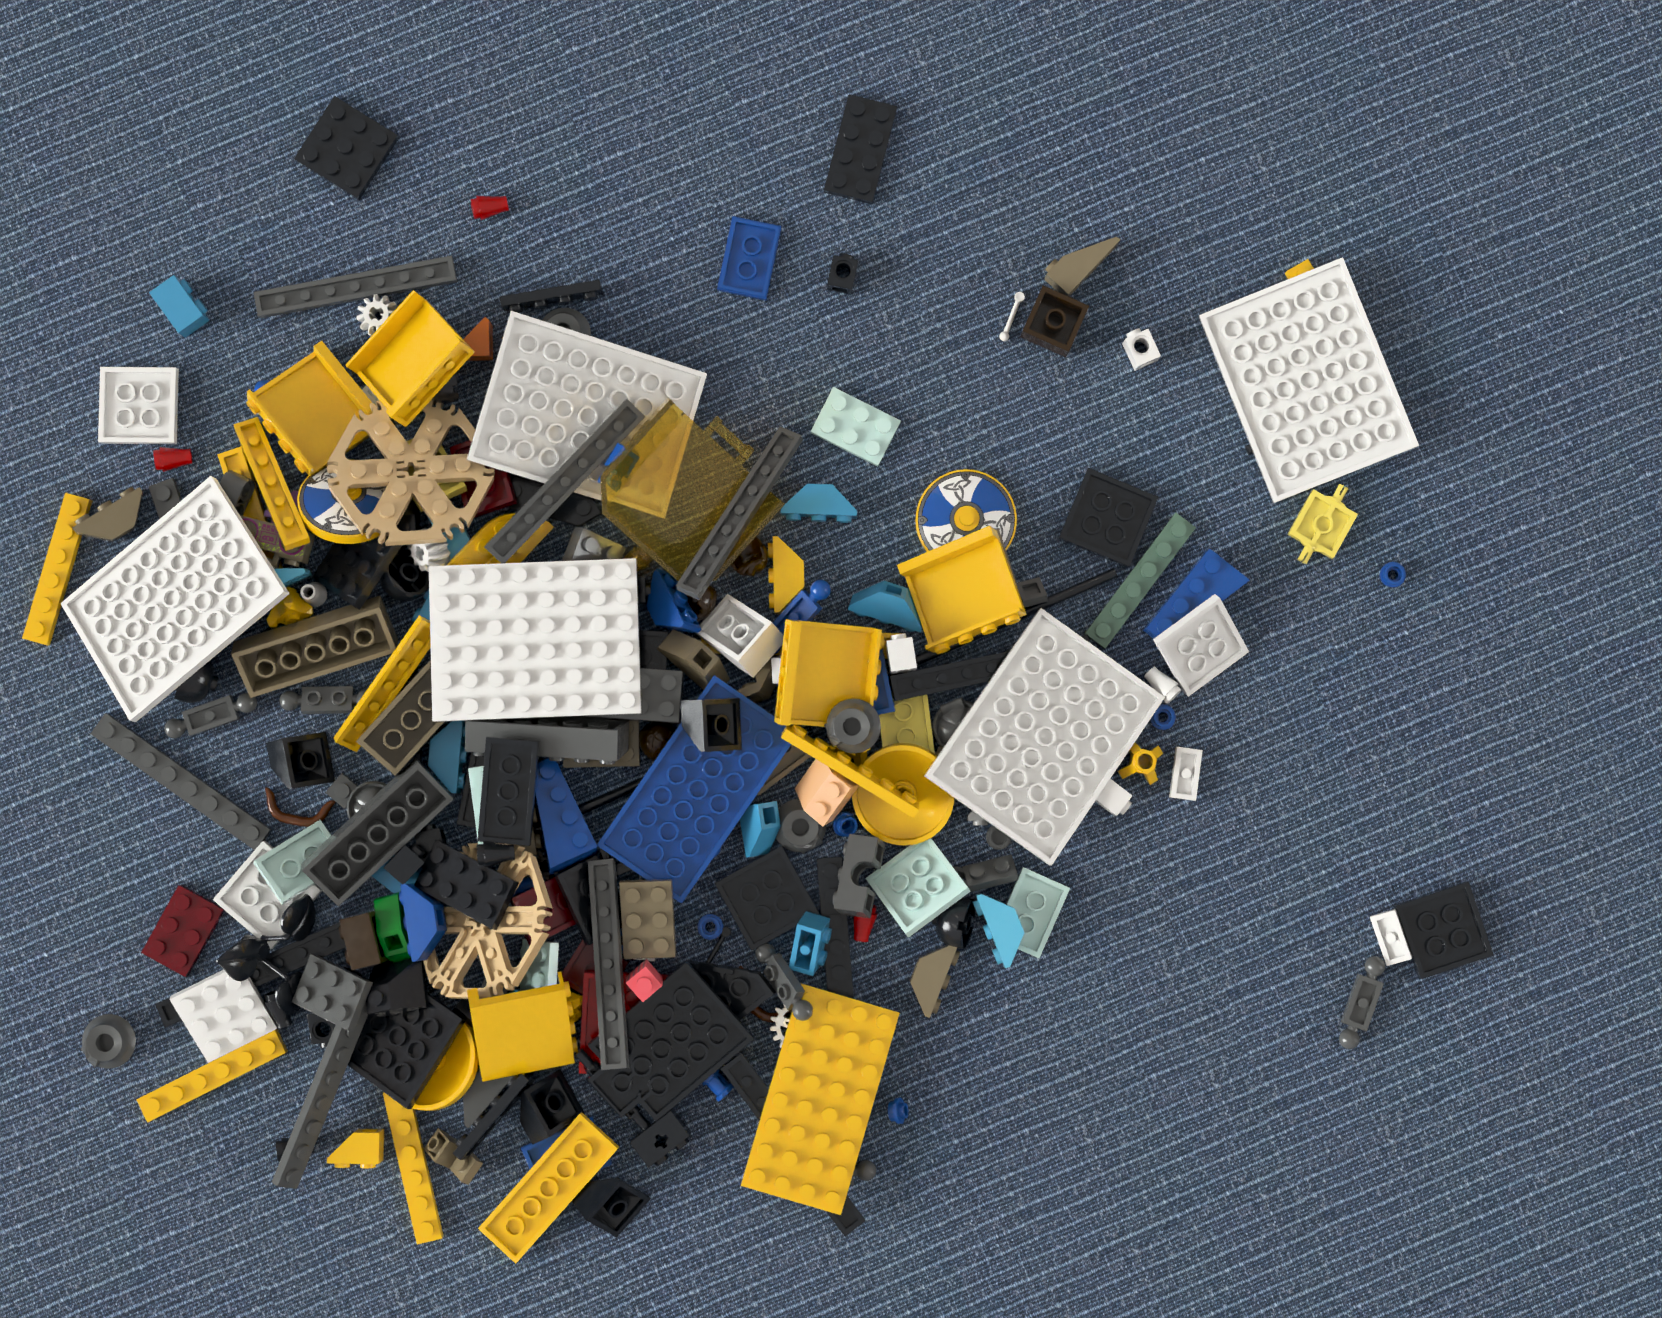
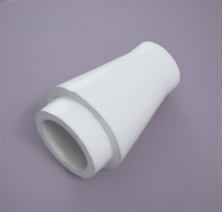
[300,582,327,607]
[1144,666,1182,704]

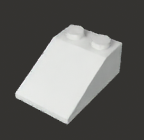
[696,594,784,678]

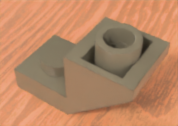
[737,655,776,704]
[424,1128,483,1185]

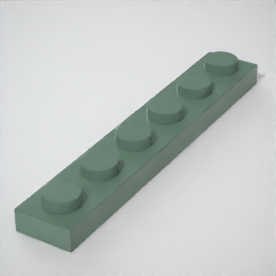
[1084,513,1196,649]

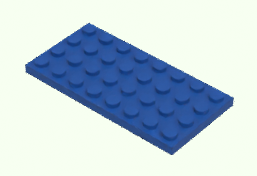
[597,675,791,904]

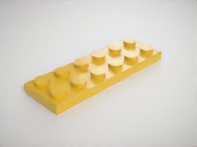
[478,1112,619,1263]

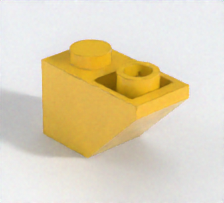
[327,1129,384,1169]

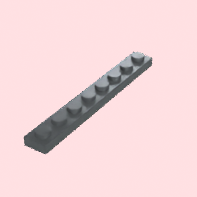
[253,255,458,318]
[484,399,645,563]
[676,426,803,600]
[90,713,272,850]
[588,859,629,1070]
[272,1002,368,1189]

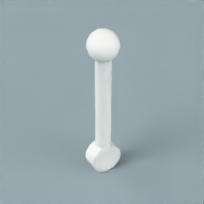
[999,292,1025,341]

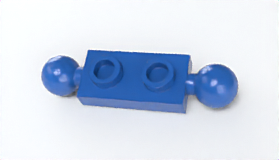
[773,580,831,655]

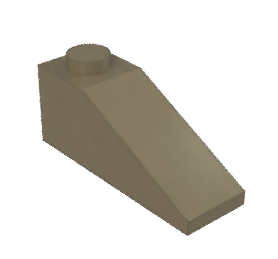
[1044,237,1120,297]

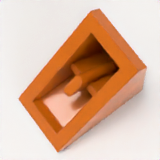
[464,317,493,361]

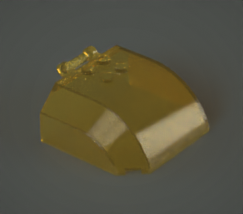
[600,397,785,581]

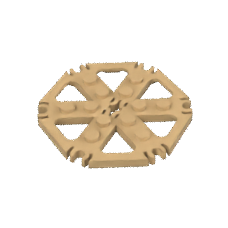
[327,400,495,546]
[423,843,553,999]

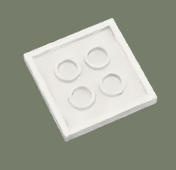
[98,367,179,444]
[1153,594,1249,697]
[213,841,322,949]
[169,970,277,1063]

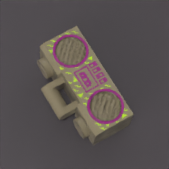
[240,515,315,569]

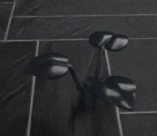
[216,894,316,1015]

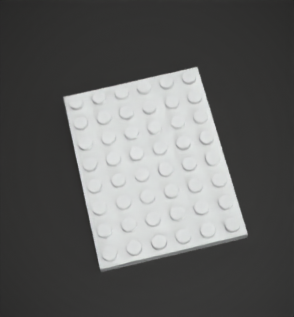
[1199,257,1419,503]
[467,311,707,519]
[61,476,290,722]
[429,558,642,722]
[924,608,1165,865]

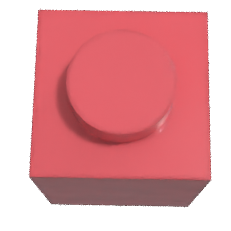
[626,959,664,1002]

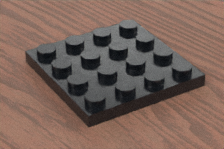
[348,992,466,1109]

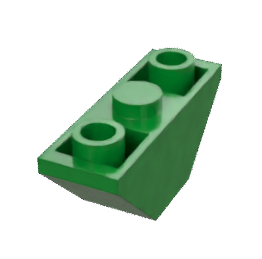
[374,892,411,963]

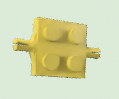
[1287,484,1358,564]

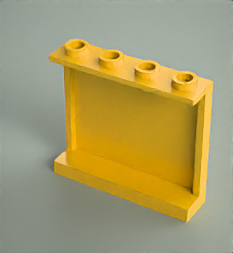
[346,290,475,427]
[246,341,373,477]
[897,526,1027,654]
[774,619,884,727]
[467,972,578,1082]

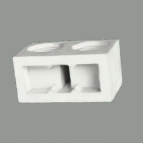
[886,633,917,675]

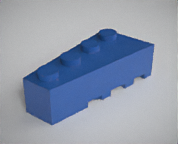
[1143,548,1250,639]
[535,758,597,875]

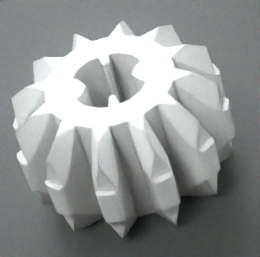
[356,294,397,336]
[408,528,451,572]

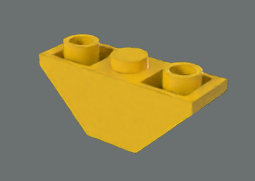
[768,536,805,615]

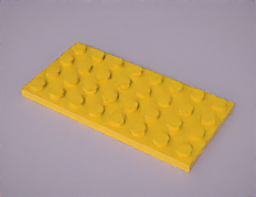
[741,983,900,1215]

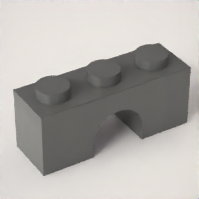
[833,834,886,918]

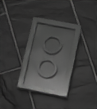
[292,954,373,1032]

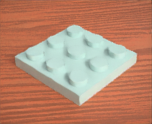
[865,838,971,938]

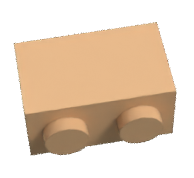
[795,759,860,826]

